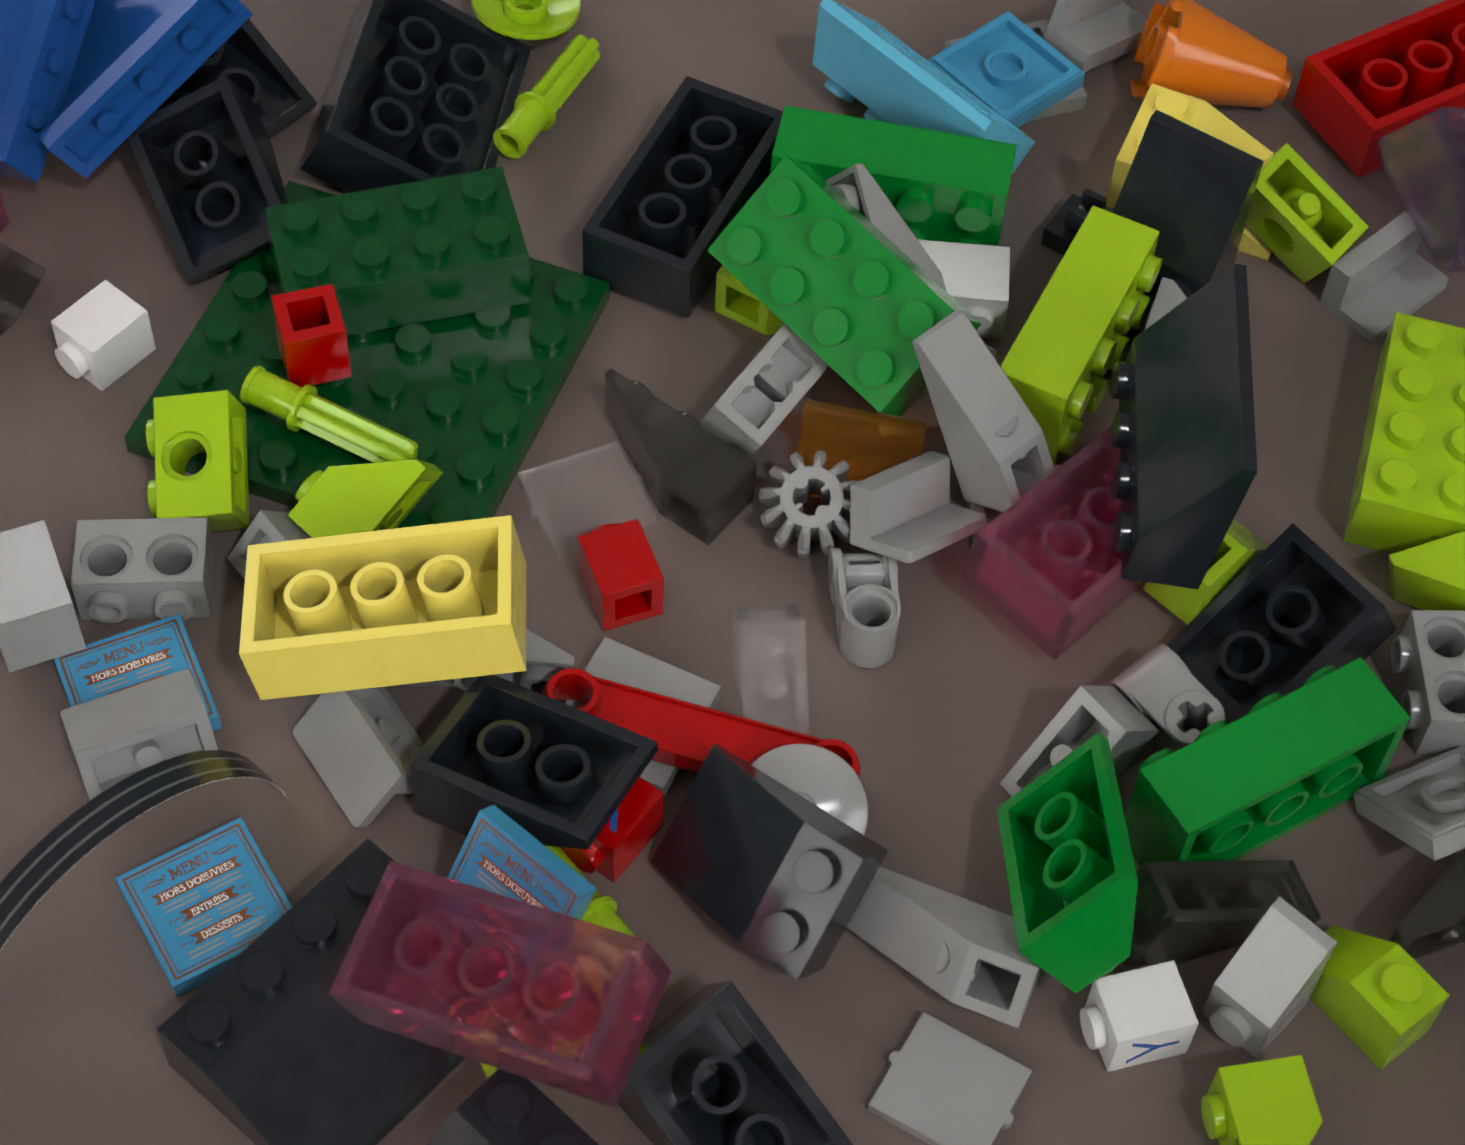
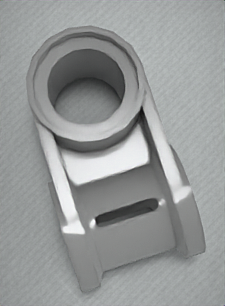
[828,547,901,669]
[1108,644,1226,752]

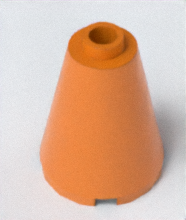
[1130,0,1293,108]

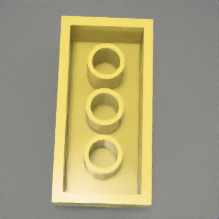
[239,515,526,700]

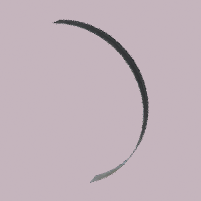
[0,750,290,950]

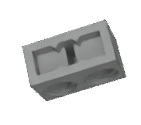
[693,323,829,471]
[71,517,215,623]
[1390,610,1465,755]

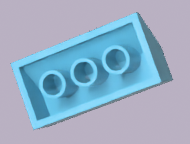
[812,0,1036,176]

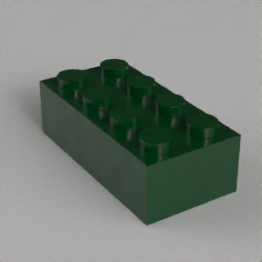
[265,167,530,336]

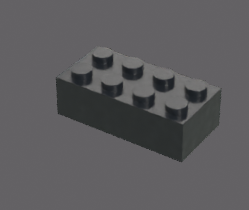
[582,76,783,318]

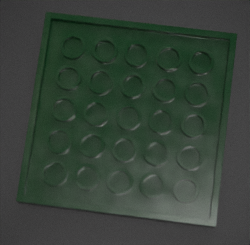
[124,181,610,528]

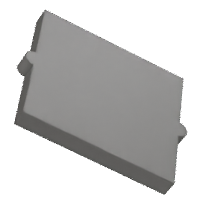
[867,1012,1033,1145]

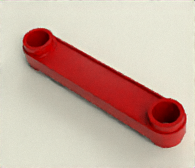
[542,668,860,778]

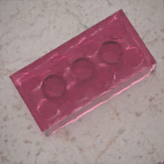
[960,425,1145,660]
[329,861,671,1108]

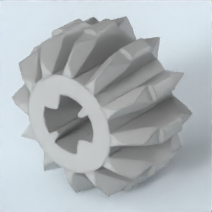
[759,450,859,558]

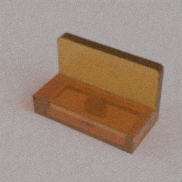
[791,400,927,498]

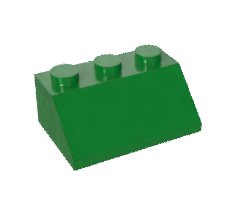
[997,732,1138,994]

